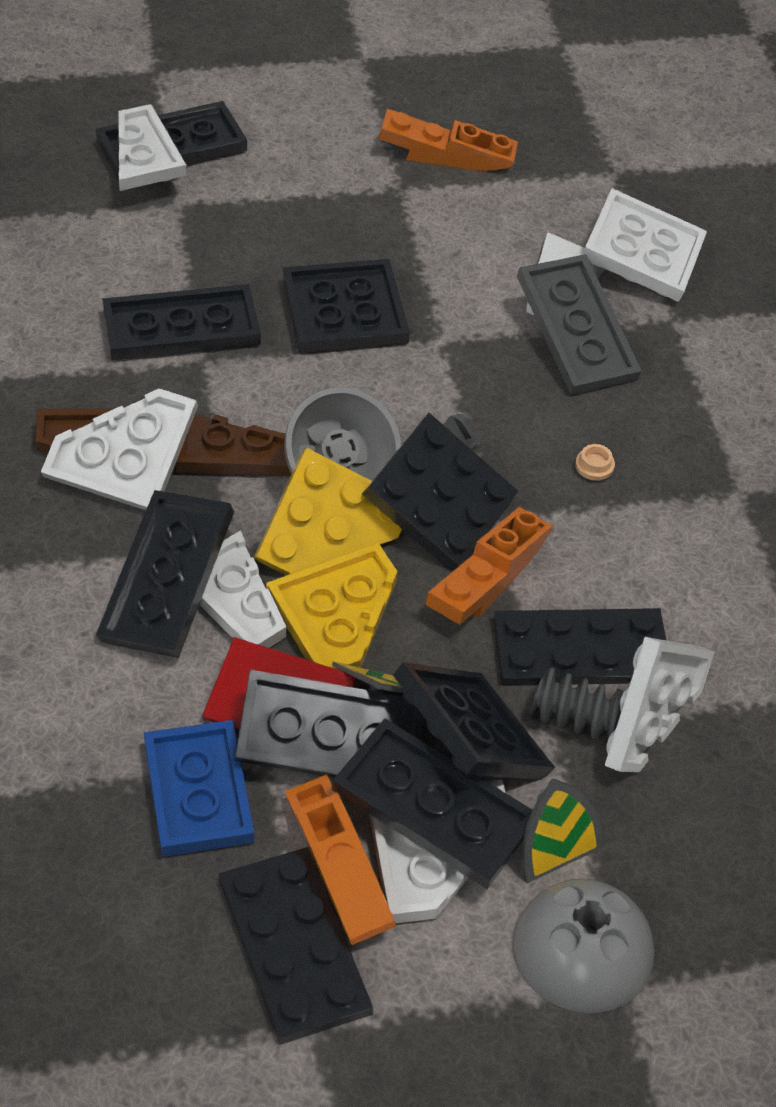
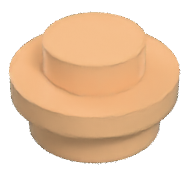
[575,444,615,480]

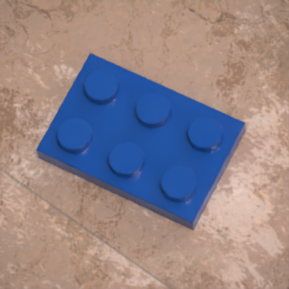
[144,720,254,857]

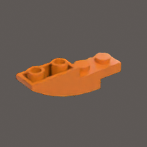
[378,109,518,171]
[425,507,553,625]
[284,774,396,945]

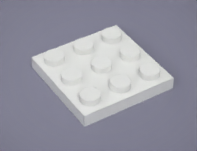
[582,188,707,302]

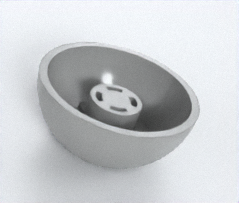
[284,387,401,481]
[513,879,654,1013]

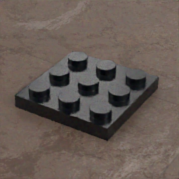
[283,259,410,353]
[362,413,518,571]
[393,662,555,779]

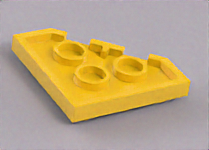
[253,447,402,575]
[266,543,397,671]

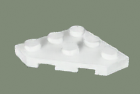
[41,389,198,510]
[605,637,715,772]
[369,780,505,923]

